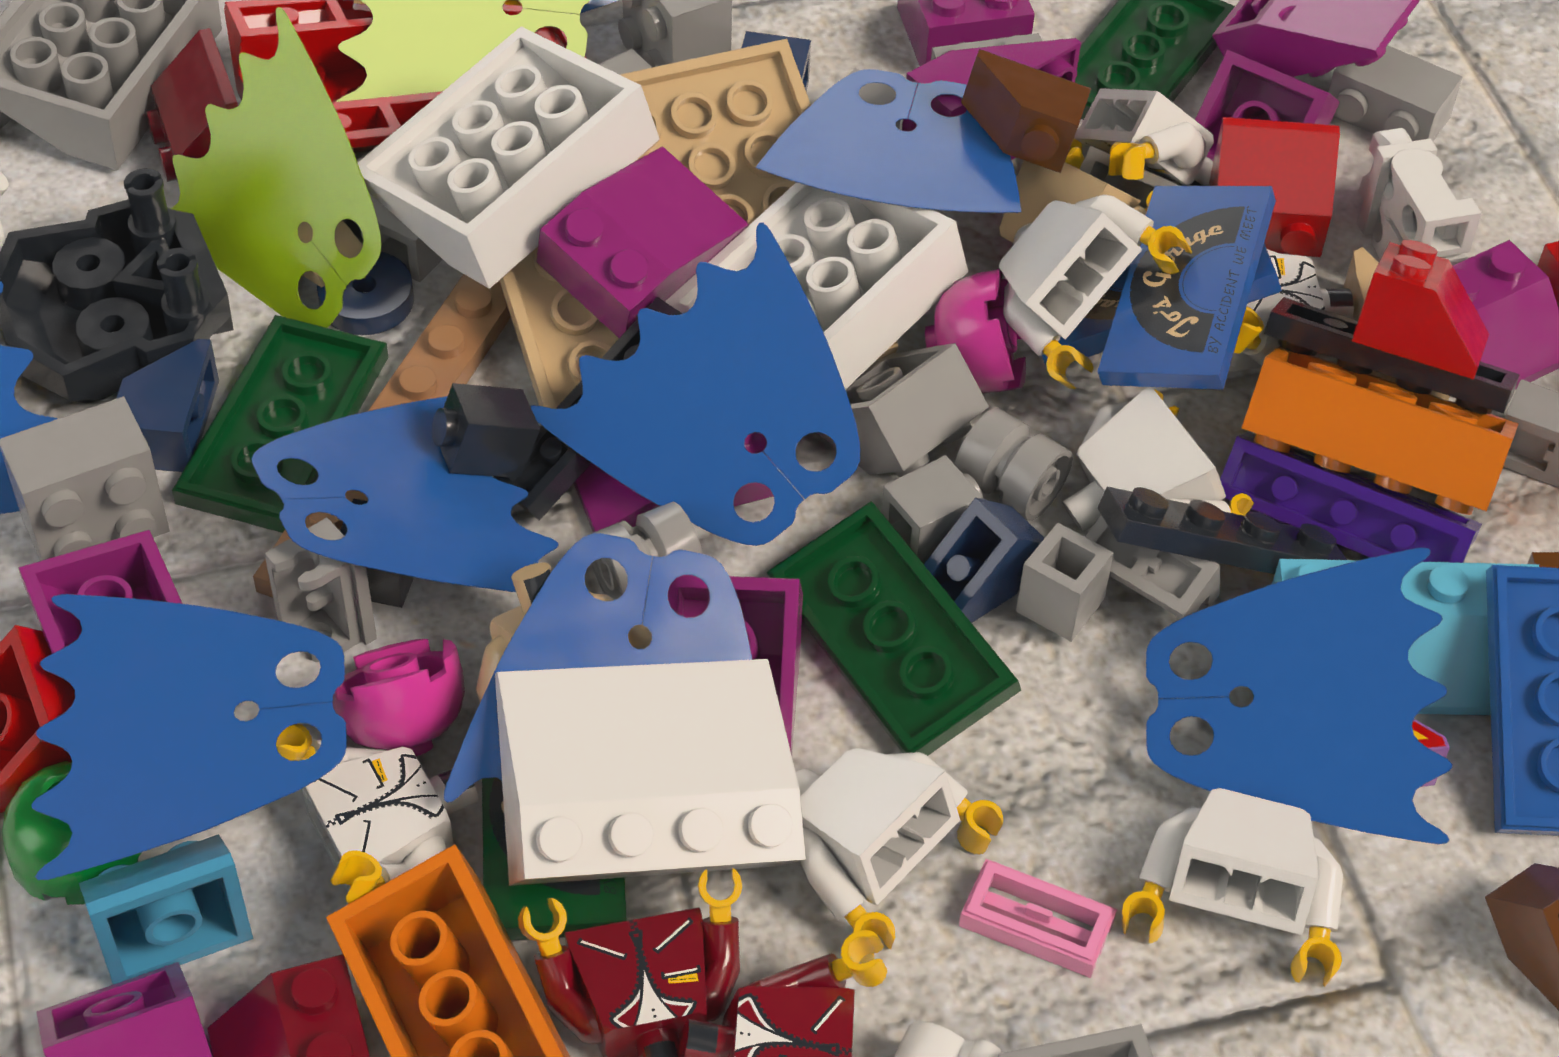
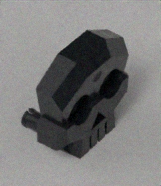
[0,168,234,401]

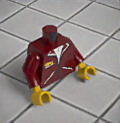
[518,868,742,1057]
[679,930,887,1057]

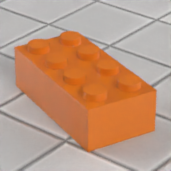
[1241,346,1519,515]
[326,844,570,1057]

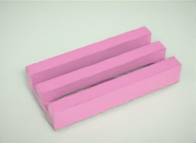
[959,859,1117,978]

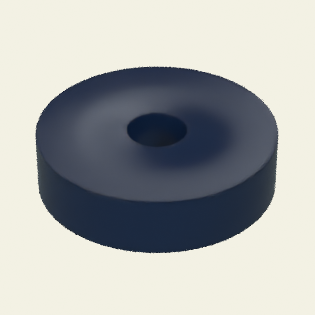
[317,252,414,335]

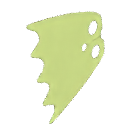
[336,0,590,102]

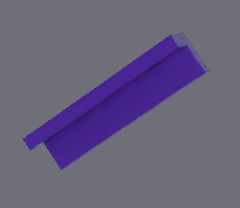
[1220,431,1482,563]

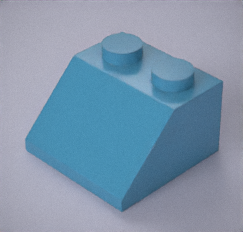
[79,834,253,984]

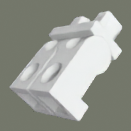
[1357,128,1482,266]

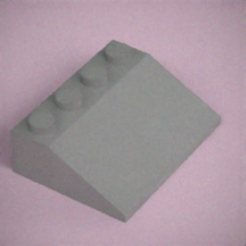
[0,0,222,170]

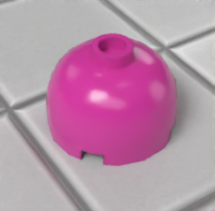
[925,269,1026,393]
[333,639,465,756]

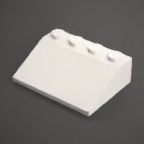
[358,27,660,289]
[665,182,968,390]
[495,659,806,886]

